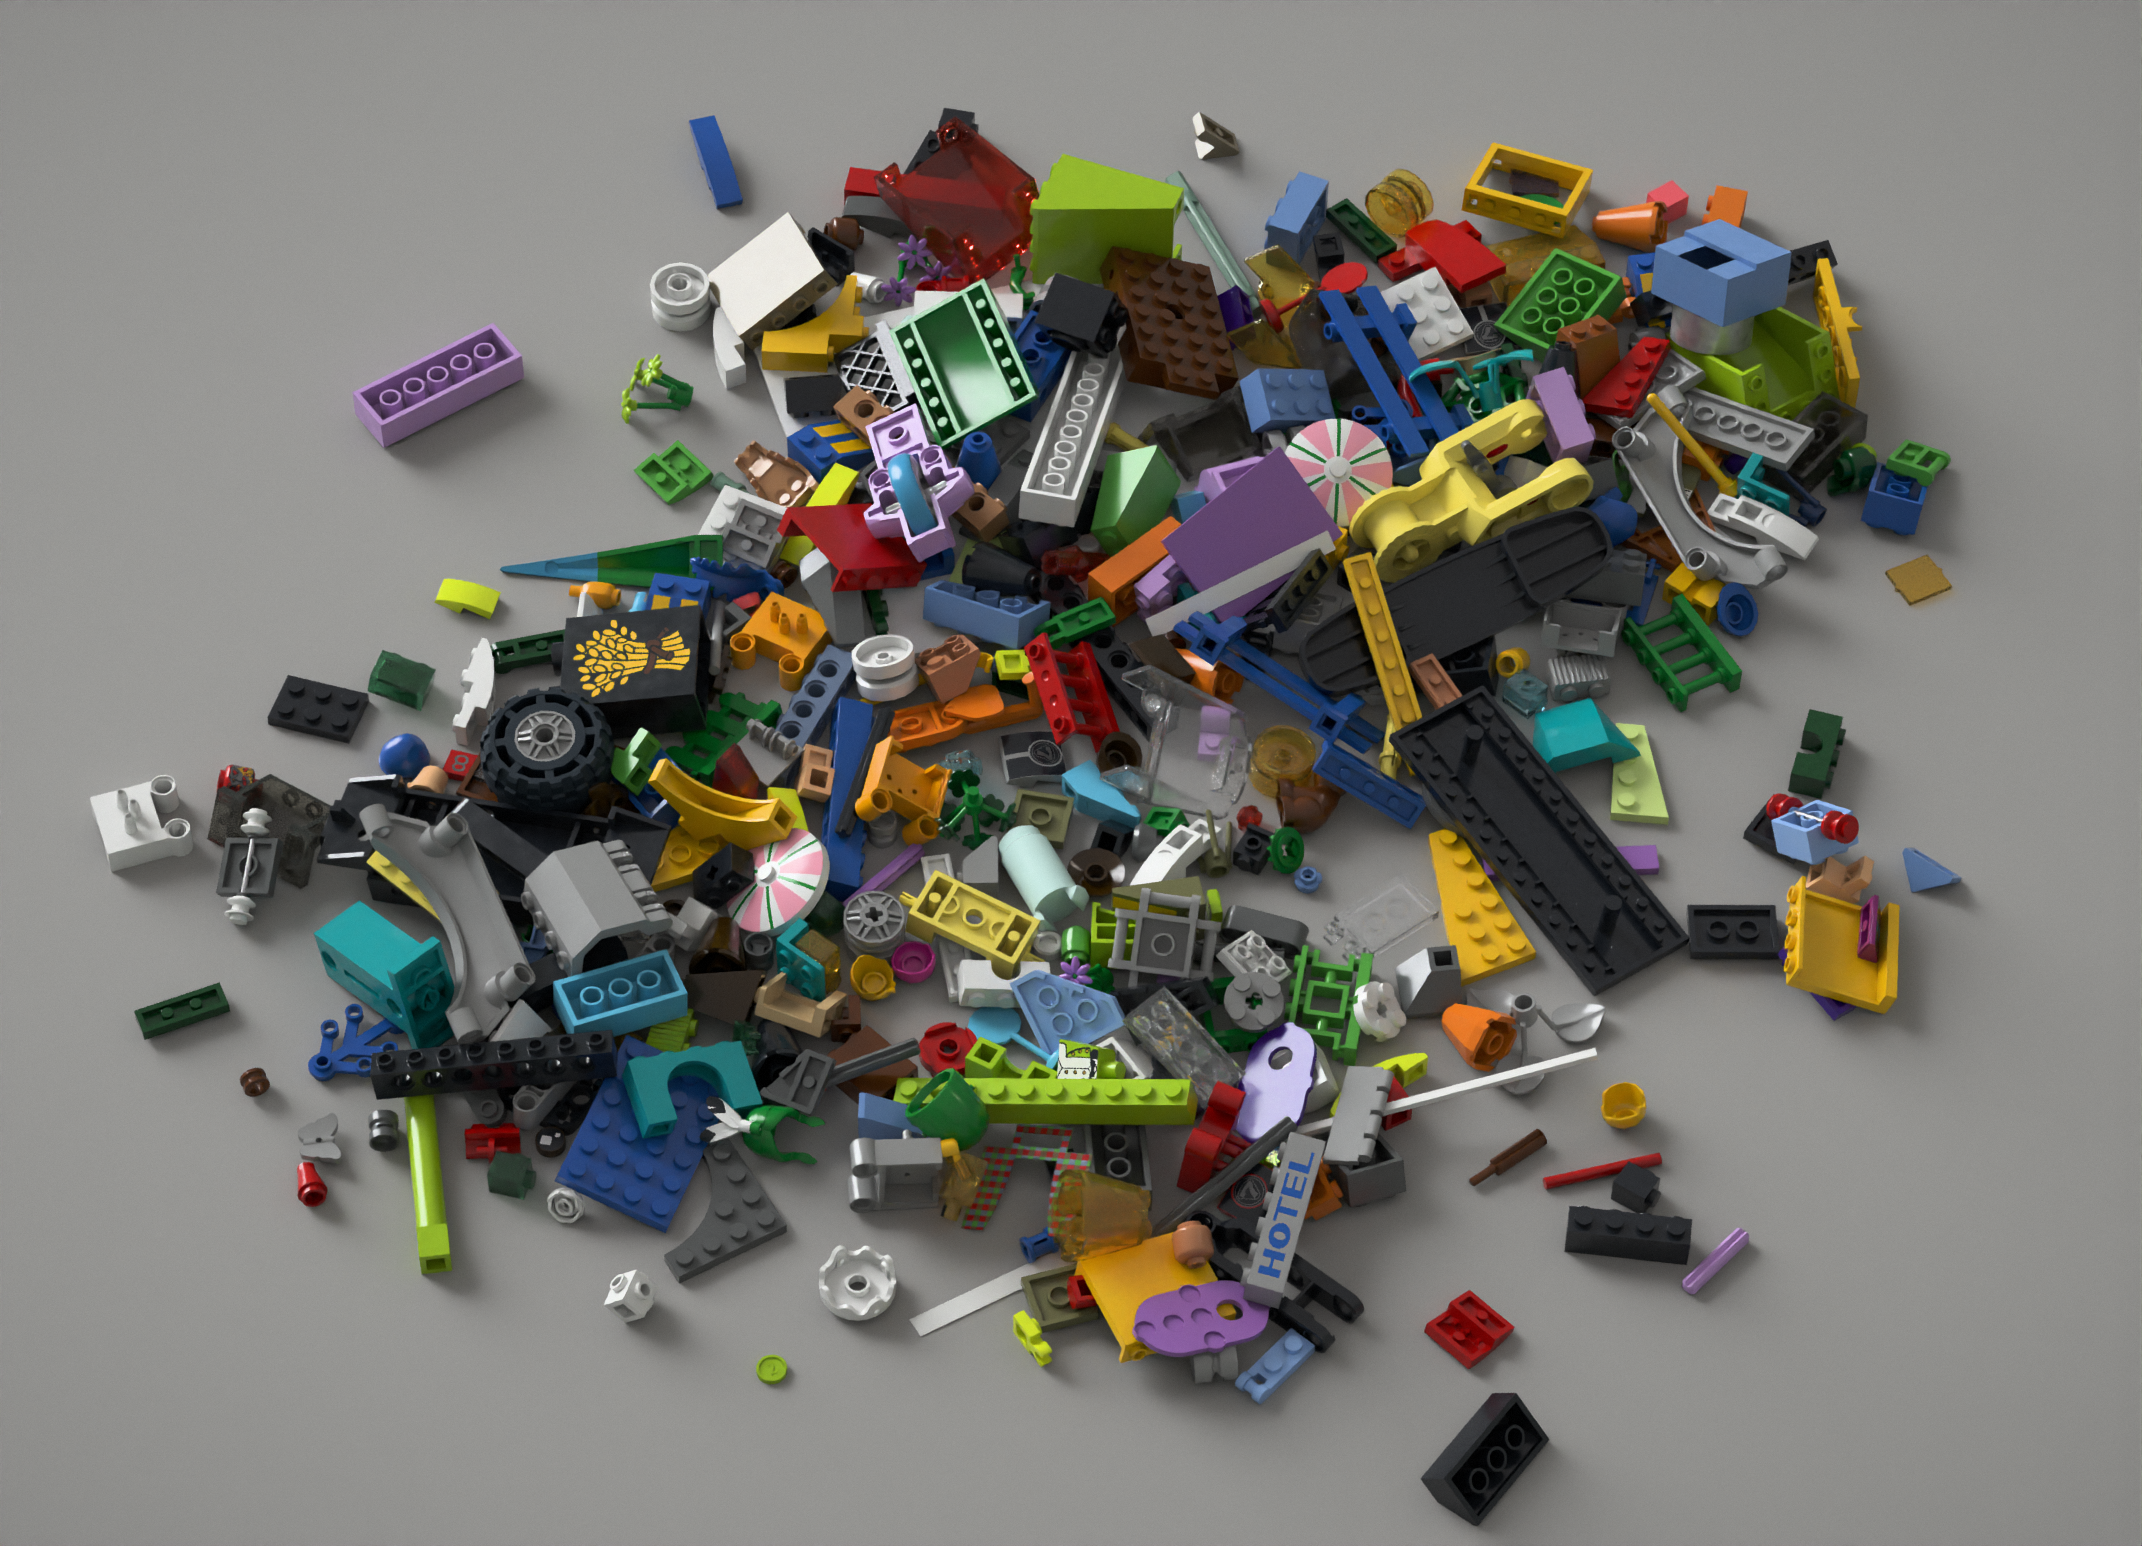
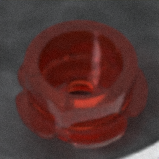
[1236,805,1263,831]

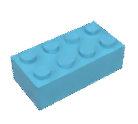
[553,949,688,1037]

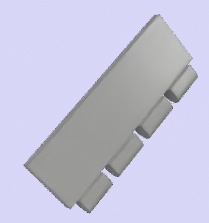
[1322,1066,1394,1165]

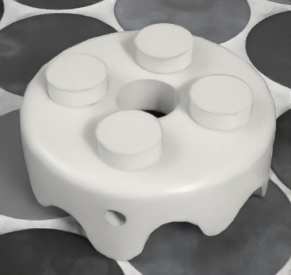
[819,1245,896,1321]

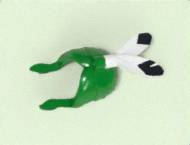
[700,1096,825,1164]

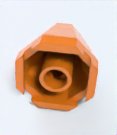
[1442,1003,1517,1072]

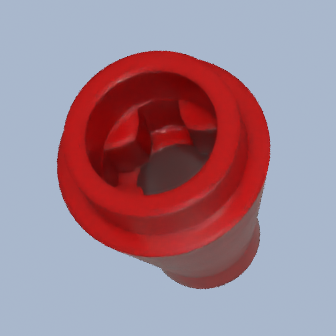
[297,1162,328,1207]

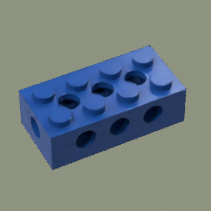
[1009,310,1072,422]

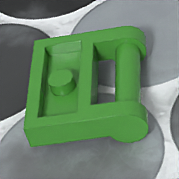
[1886,439,1951,486]

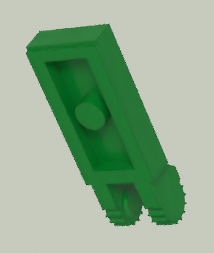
[1033,597,1116,650]

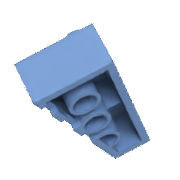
[923,580,1051,650]

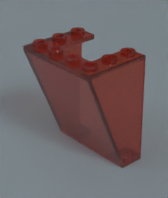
[874,116,1040,286]

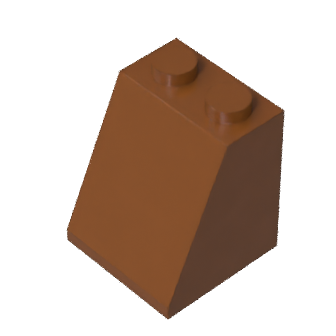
[1556,315,1620,400]

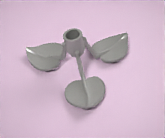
[1467,988,1606,1095]

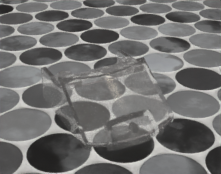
[1100,665,1252,820]

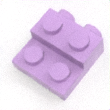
[1134,554,1186,624]

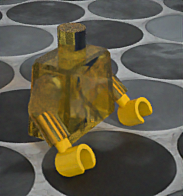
[939,1138,988,1222]

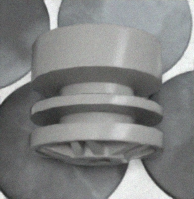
[844,891,905,966]

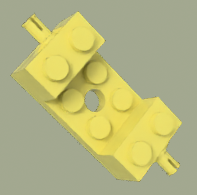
[898,870,1045,980]

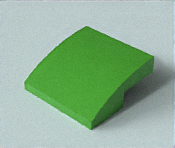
[634,440,714,505]

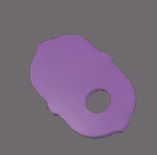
[1132,1280,1270,1357]

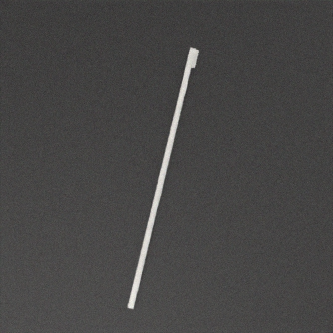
[1285,1048,1598,1141]

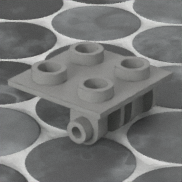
[723,719,804,787]

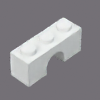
[957,960,1050,1008]

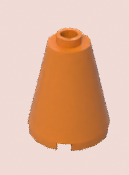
[1592,201,1668,253]
[1176,648,1244,704]

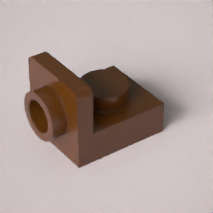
[831,995,861,1043]

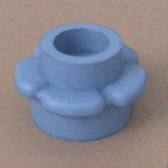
[1294,866,1322,894]

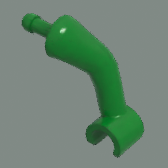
[1009,254,1035,311]

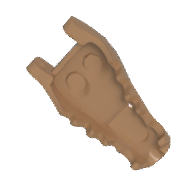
[734,440,820,508]

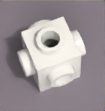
[604,1270,658,1323]

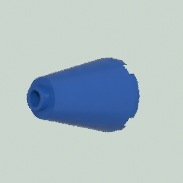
[955,432,1002,491]

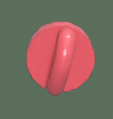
[733,591,762,617]

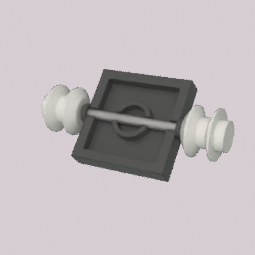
[216,808,283,925]

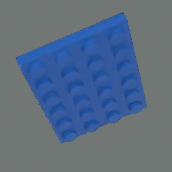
[555,1035,720,1233]

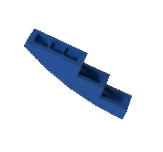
[689,115,743,209]

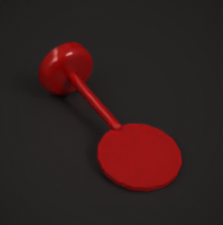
[1259,262,1368,335]

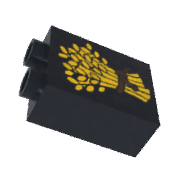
[548,605,712,739]

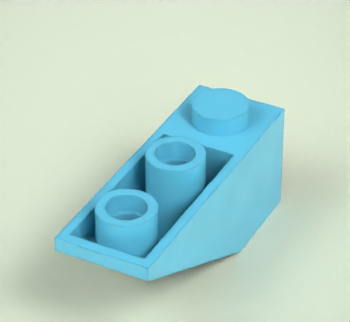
[1062,760,1141,828]

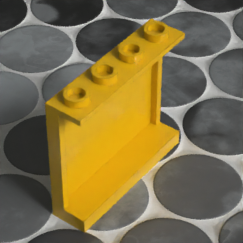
[1783,876,1900,1015]
[1074,1232,1236,1363]

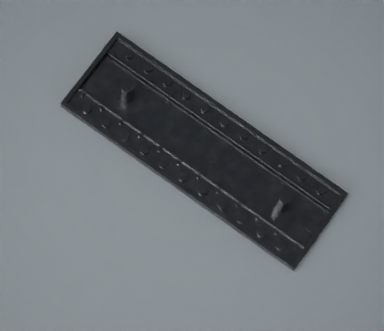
[1389,685,1690,997]

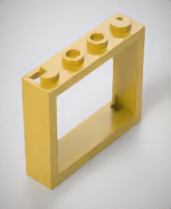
[1462,142,1593,238]

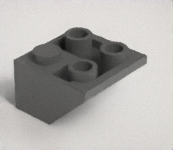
[1395,945,1463,1019]

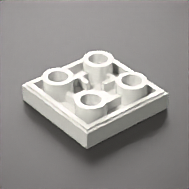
[1216,930,1292,999]

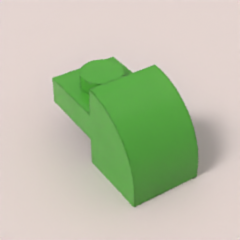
[611,728,662,796]

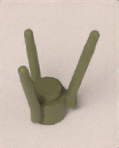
[1196,809,1233,878]

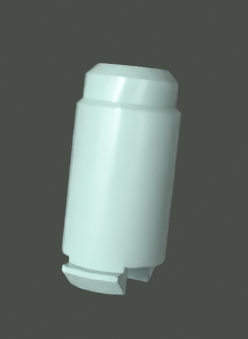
[998,825,1089,932]

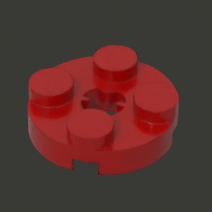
[919,1022,977,1078]

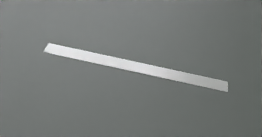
[1145,530,1336,636]
[909,1221,1128,1337]

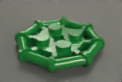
[1441,368,1526,423]

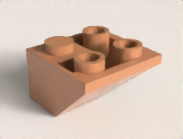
[915,634,981,704]

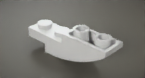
[1707,493,1819,561]
[452,638,496,746]
[1130,819,1222,885]

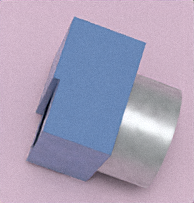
[1651,219,1792,355]

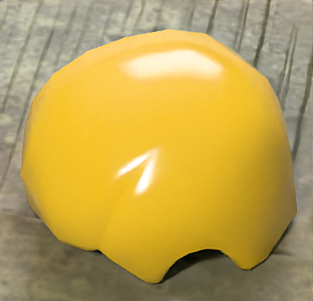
[1601,1082,1647,1129]

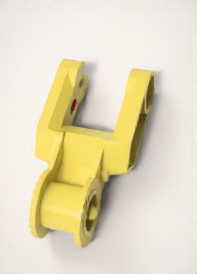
[1349,399,1594,583]

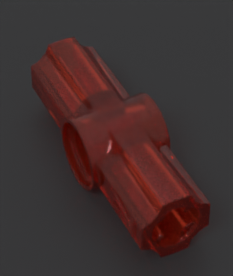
[1041,545,1111,583]

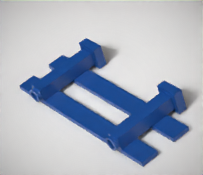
[1319,285,1474,458]
[1173,611,1385,754]

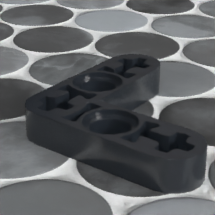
[500,1078,605,1136]

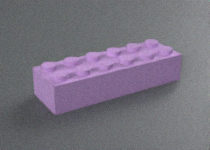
[352,323,524,448]

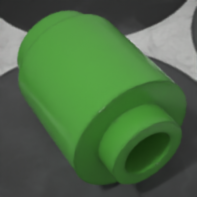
[1061,925,1091,967]

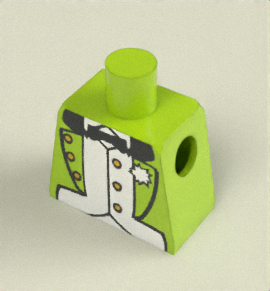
[1057,1039,1126,1079]

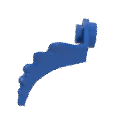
[690,557,784,602]

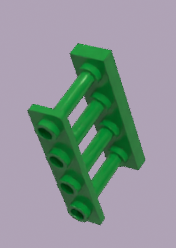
[1621,594,1742,712]

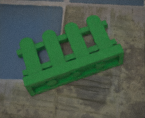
[665,692,783,788]

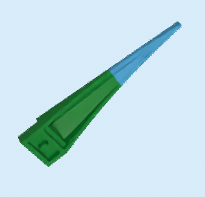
[500,535,723,592]

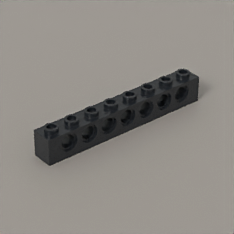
[1630,240,1838,327]
[1030,558,1180,743]
[370,1030,618,1100]

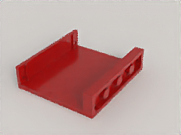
[777,503,927,592]

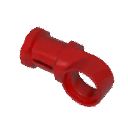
[916,275,969,292]

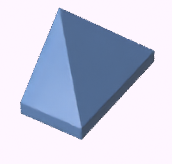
[1902,848,1962,893]

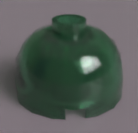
[803,890,845,938]

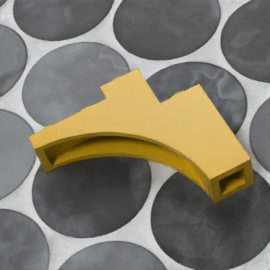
[761,275,869,373]
[648,758,797,850]

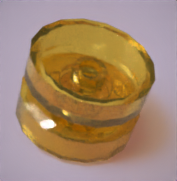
[1365,168,1434,238]
[1249,725,1316,799]

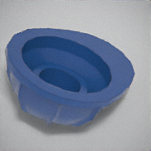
[1716,582,1758,636]

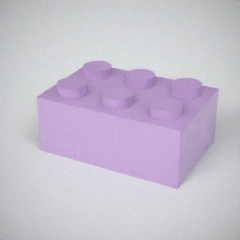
[1526,367,1596,463]

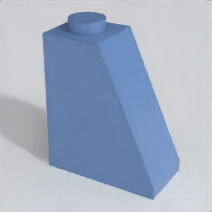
[858,1093,930,1140]

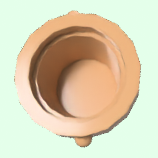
[407,765,448,805]

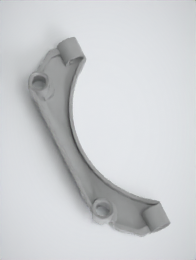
[1612,385,1788,590]
[359,804,536,1044]

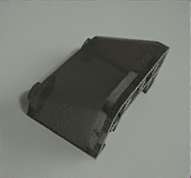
[1289,289,1398,400]

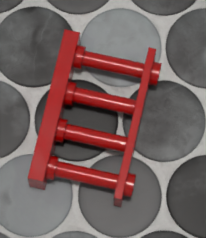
[1024,632,1120,753]

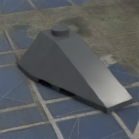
[799,548,865,648]

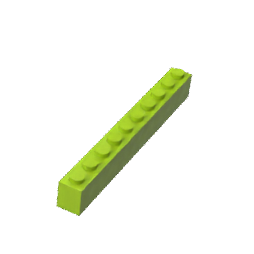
[893,1078,1198,1125]

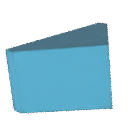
[1170,491,1206,524]

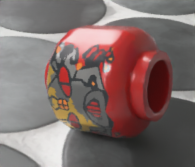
[216,765,260,804]

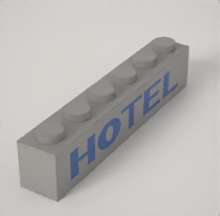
[1240,1131,1326,1309]

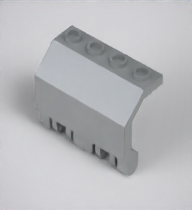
[521,840,673,977]

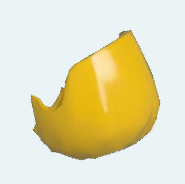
[850,955,896,1001]

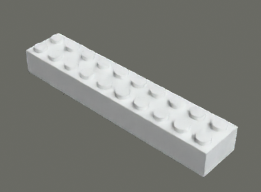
[1019,341,1126,527]

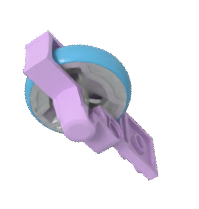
[864,403,975,562]

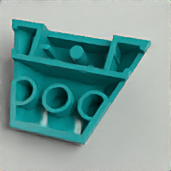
[1532,698,1641,775]

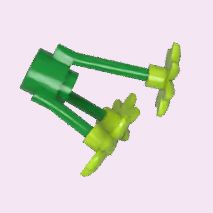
[621,354,694,424]

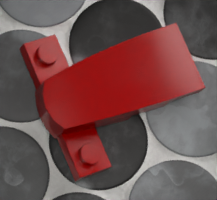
[1378,219,1506,293]

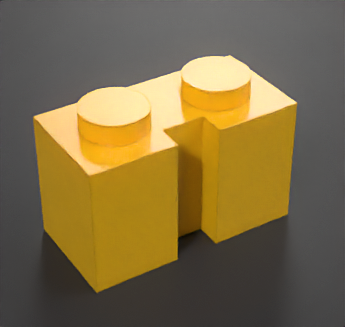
[1662,562,1725,626]

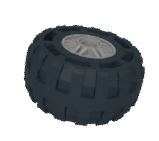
[480,687,615,814]

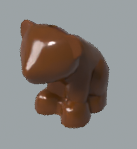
[1276,772,1347,834]

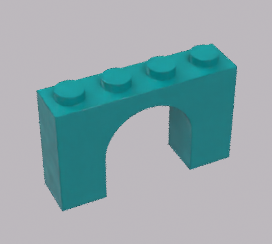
[622,1041,763,1139]

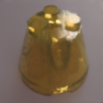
[1051,1169,1152,1262]

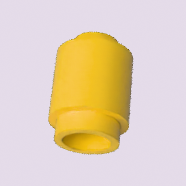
[1496,647,1530,678]

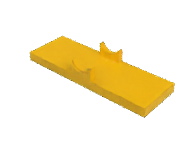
[1812,258,1862,415]

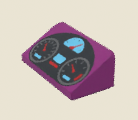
[1857,895,1881,963]

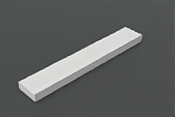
[921,853,972,1003]

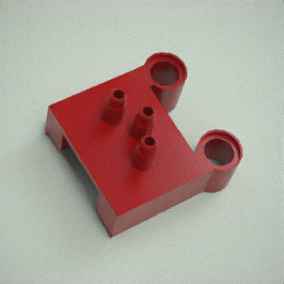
[1176,1081,1252,1193]

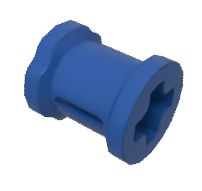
[1019,1226,1059,1263]

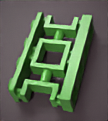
[1284,945,1373,1066]

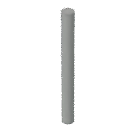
[709,601,725,675]

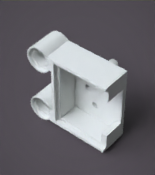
[90,775,193,872]

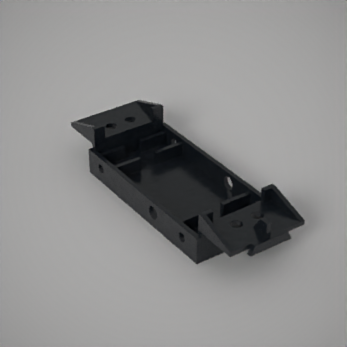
[316,774,672,925]

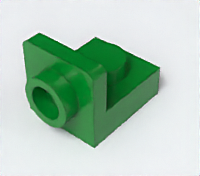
[1143,807,1190,837]

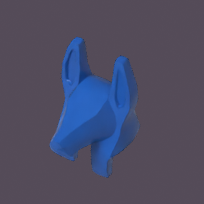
[1587,487,1638,548]

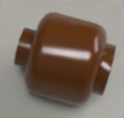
[823,217,864,251]

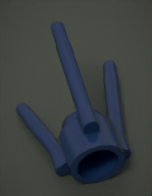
[1776,468,1827,527]

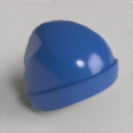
[378,733,430,780]

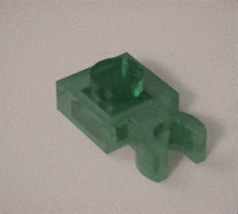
[732,1020,761,1056]

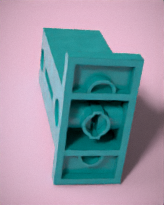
[313,900,455,1049]

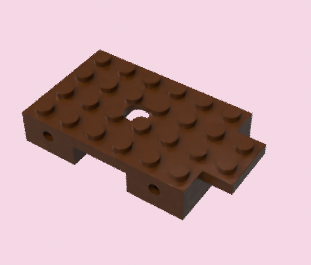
[1099,246,1239,401]

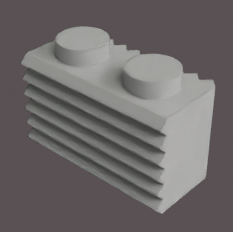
[1546,654,1611,701]

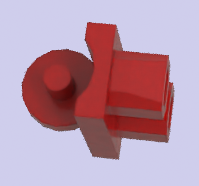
[464,1123,521,1164]

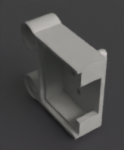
[1540,597,1628,658]
[847,1129,943,1213]

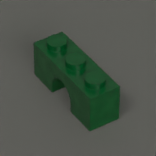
[1788,709,1846,799]

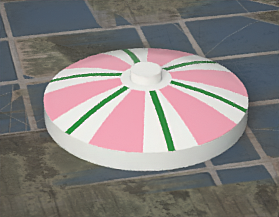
[1285,419,1393,529]
[727,828,830,937]

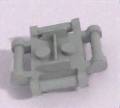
[1107,888,1221,987]

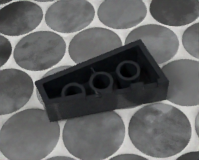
[998,486,1100,568]

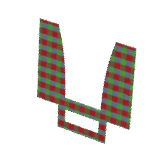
[961,1124,1093,1238]

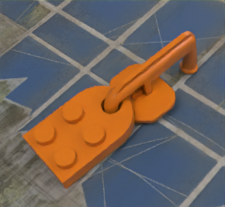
[887,672,1043,753]

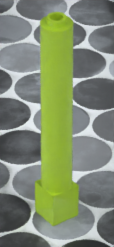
[404,1095,452,1274]

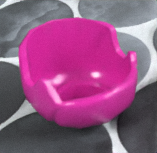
[891,941,936,984]

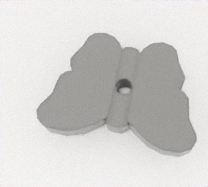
[298,1113,342,1163]

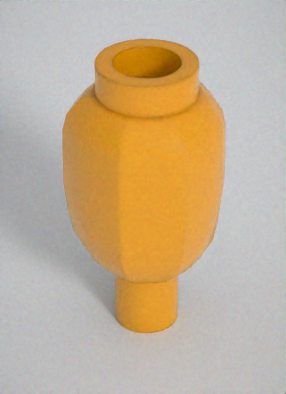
[569,582,621,610]

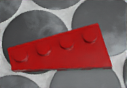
[1582,336,1671,418]

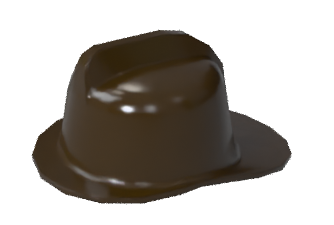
[1096,732,1143,789]

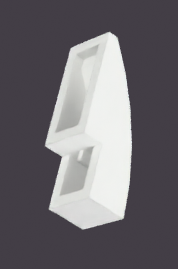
[713,307,746,389]

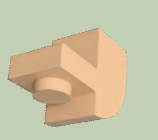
[794,744,835,803]
[1806,856,1874,904]

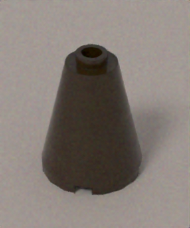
[689,917,748,974]

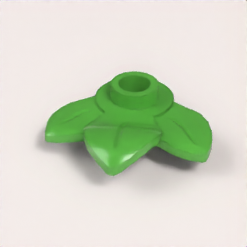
[1611,450,1633,503]

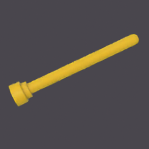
[1647,393,1737,497]

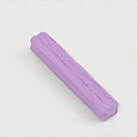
[1682,1228,1749,1295]

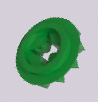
[1266,827,1305,874]

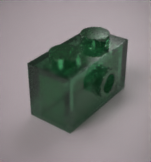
[368,650,436,711]

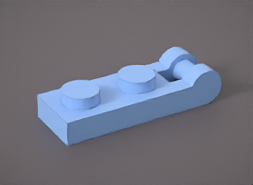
[1235,1328,1315,1404]

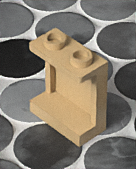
[754,972,847,1038]

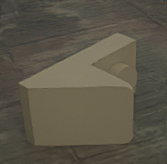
[1192,112,1240,160]

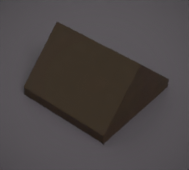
[1129,634,1196,704]

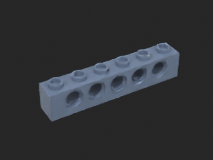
[753,644,856,789]

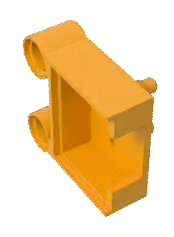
[730,592,833,691]
[855,736,952,846]

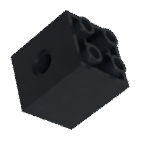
[1034,272,1128,359]

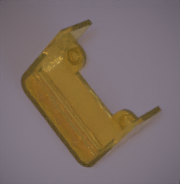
[1227,244,1315,369]

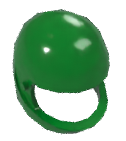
[905,1068,990,1152]

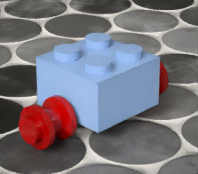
[1766,793,1859,865]

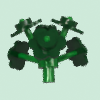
[934,768,1017,851]

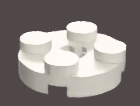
[1353,981,1406,1042]

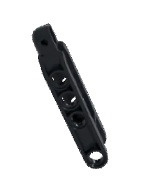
[1186,1210,1364,1353]

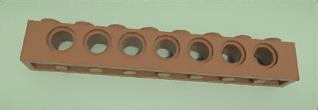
[833,385,1010,542]

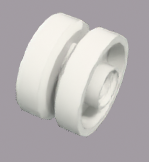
[650,262,711,332]
[852,634,919,701]

